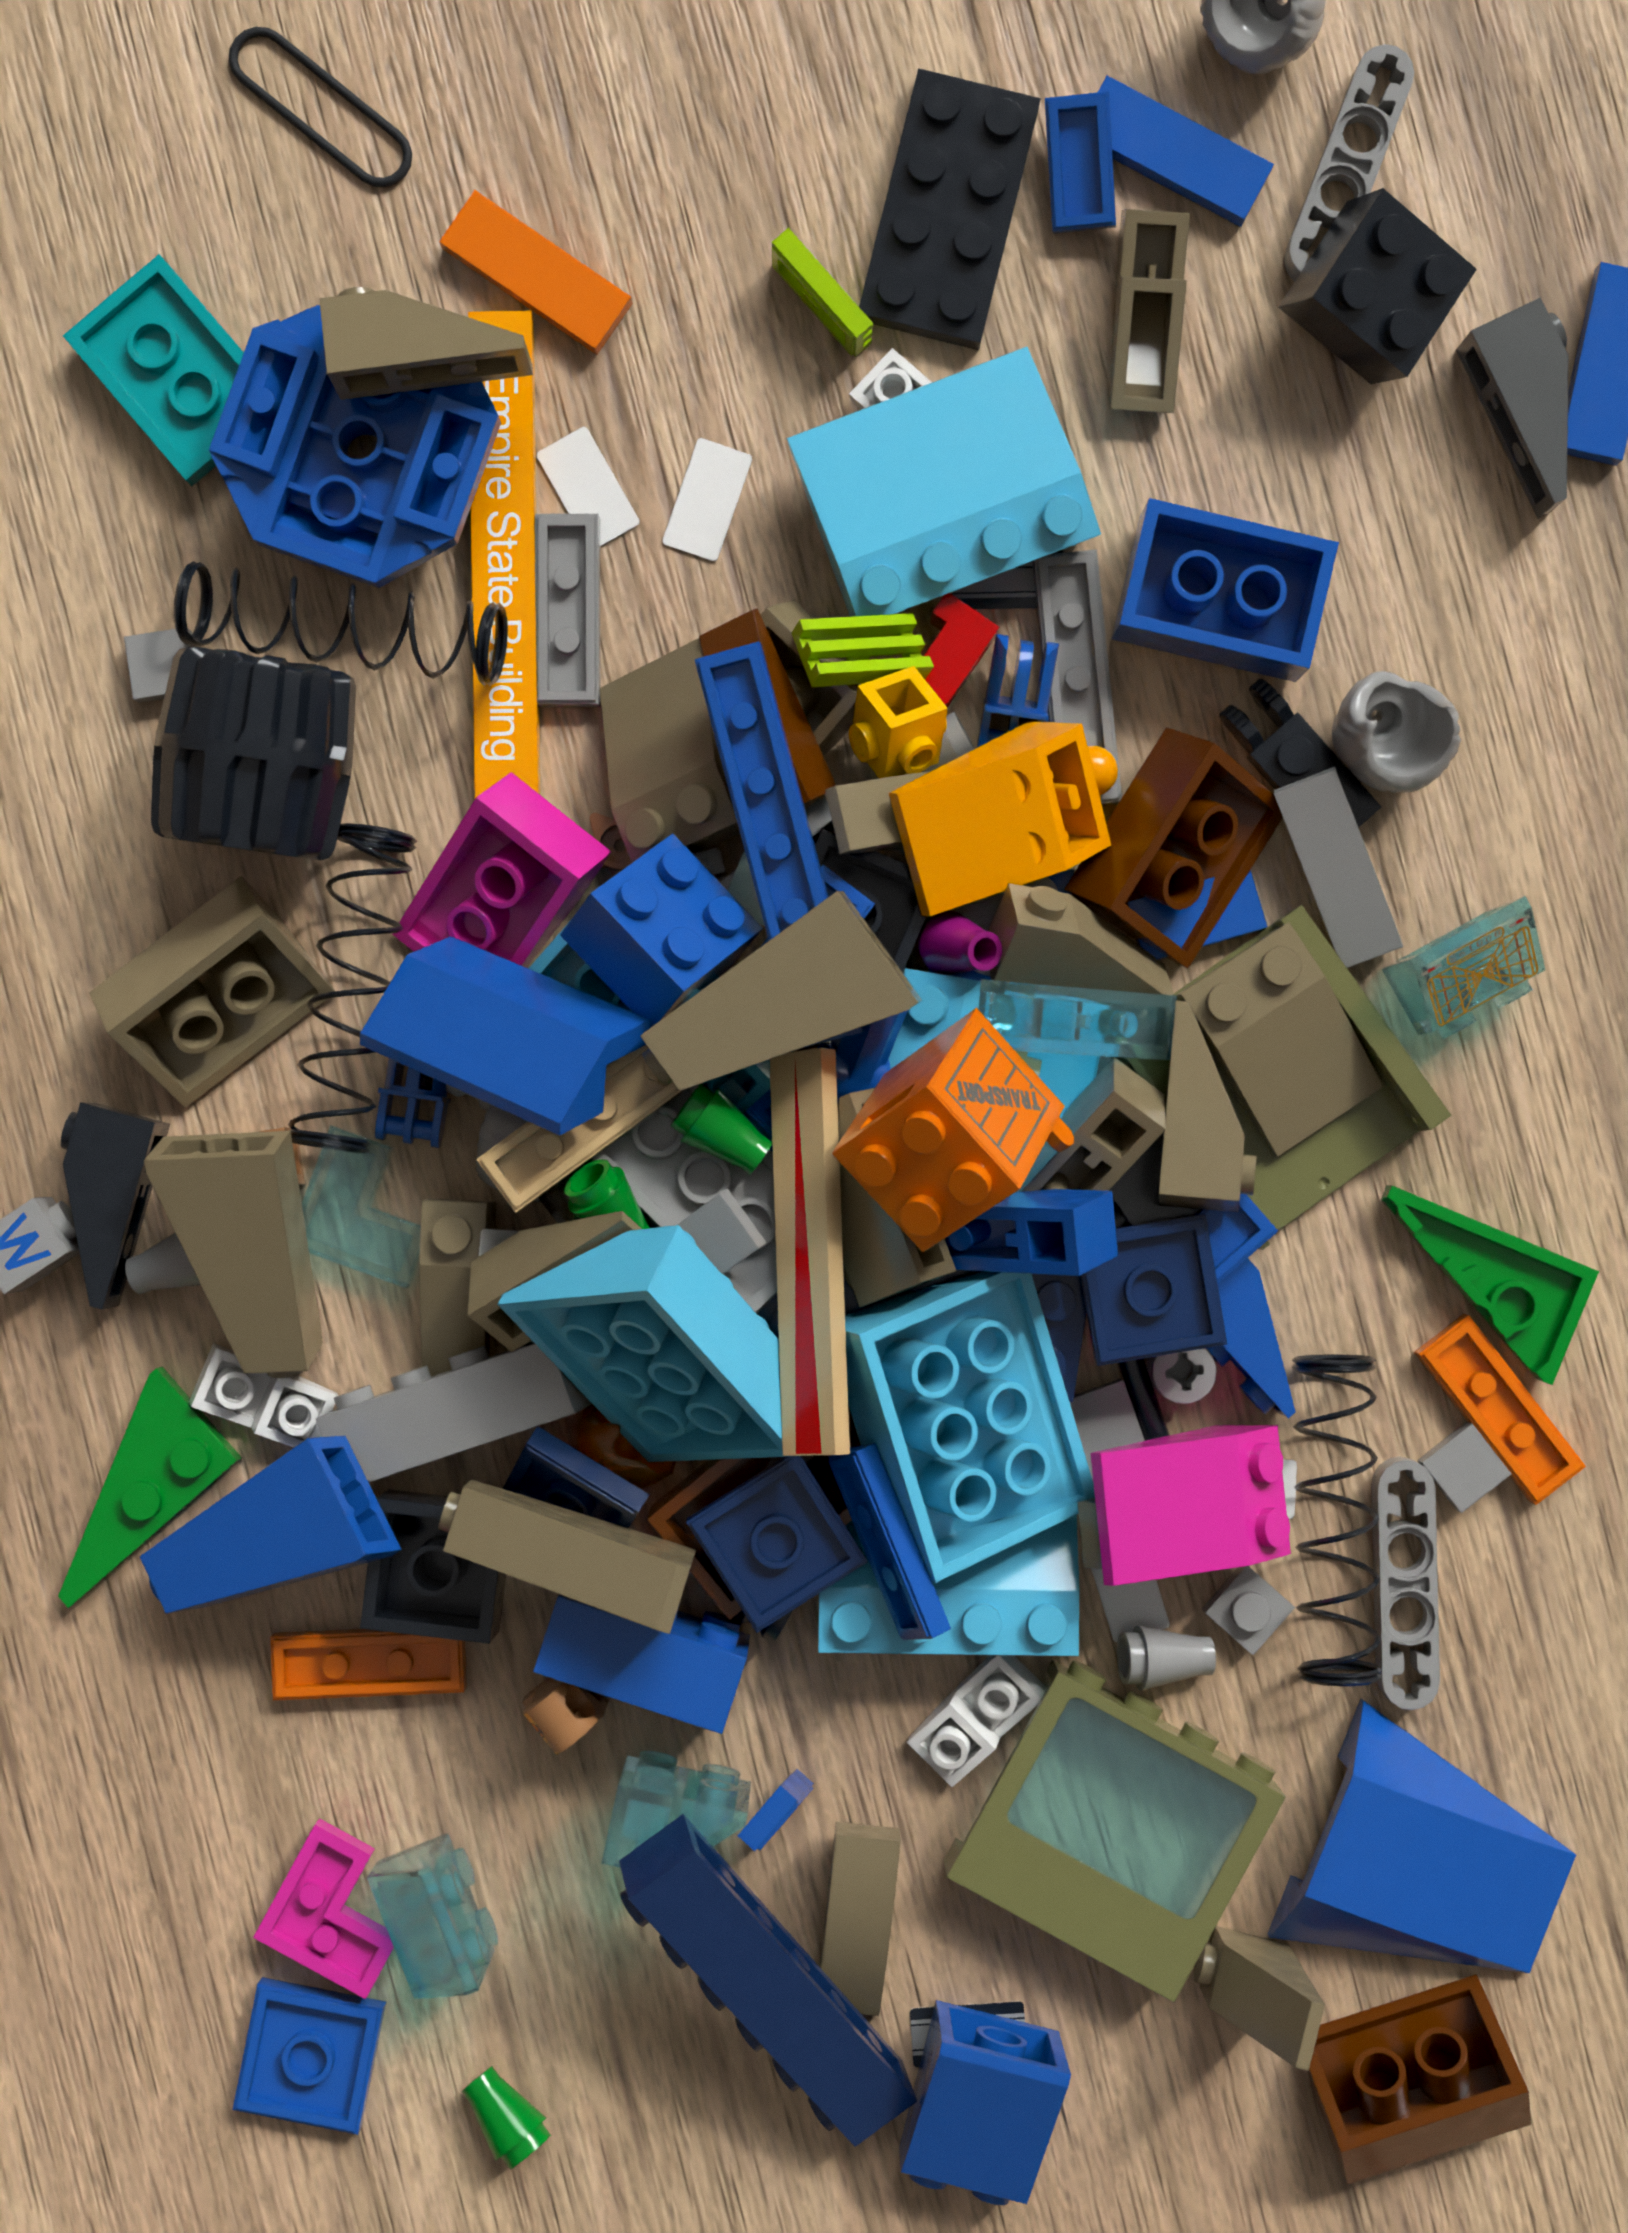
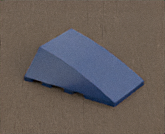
[1267,1699,1576,1973]

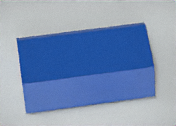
[360,936,650,1136]

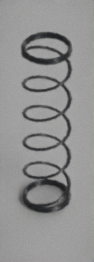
[174,561,508,687]
[288,823,417,1154]
[1292,1354,1382,1686]

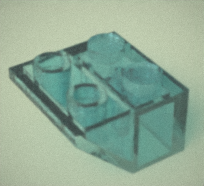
[601,1751,751,1867]
[367,1833,498,1999]

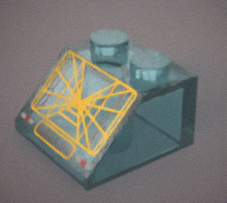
[1382,896,1546,1039]

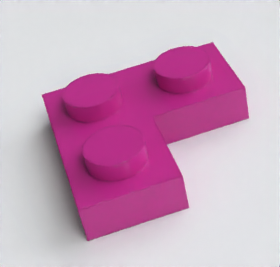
[253,1818,400,2000]

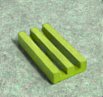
[771,227,873,357]
[791,613,934,687]

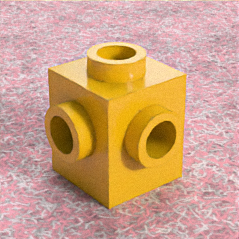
[849,666,948,778]

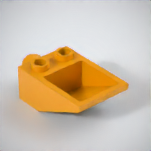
[889,721,1118,916]

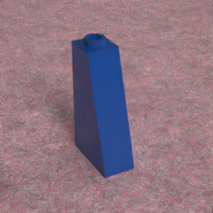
[139,1435,402,1614]

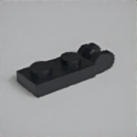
[1219,678,1382,828]

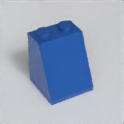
[899,2000,1071,2205]

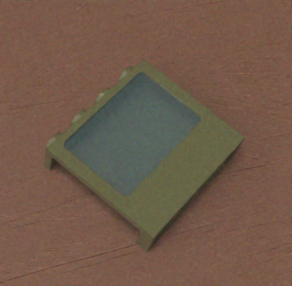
[943,1660,1286,2002]

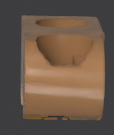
[522,1677,609,1755]

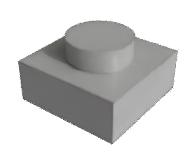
[1202,1566,1295,1655]

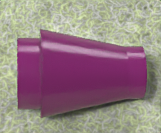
[918,911,1002,975]

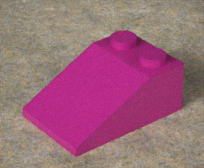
[392,772,611,968]
[1090,1425,1291,1586]

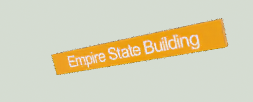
[468,310,540,798]

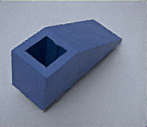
[1206,1258,1296,1419]

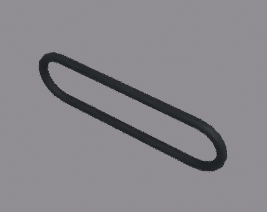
[228,27,412,188]

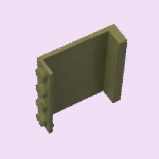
[1106,905,1452,1250]

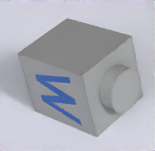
[0,1197,80,1294]

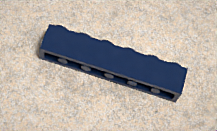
[619,1814,917,2147]

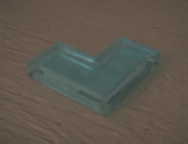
[302,1125,421,1288]

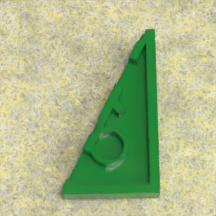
[1381,1185,1599,1385]
[58,1366,242,1608]

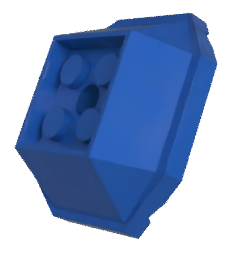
[209,305,501,588]

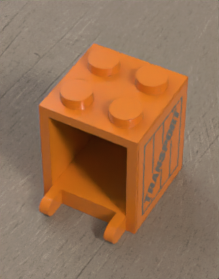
[832,1007,1074,1252]

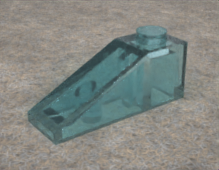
[978,979,1177,1060]

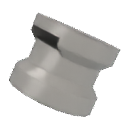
[1147,1348,1216,1404]

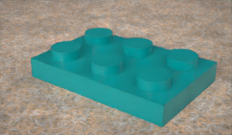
[62,254,244,487]

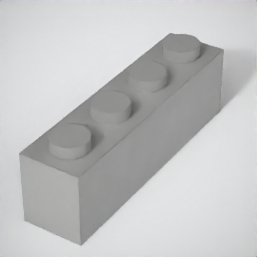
[315,1340,592,1482]

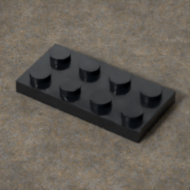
[859,68,1041,350]

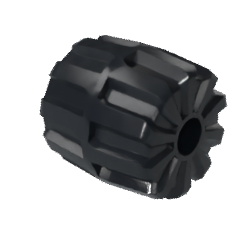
[151,647,356,861]

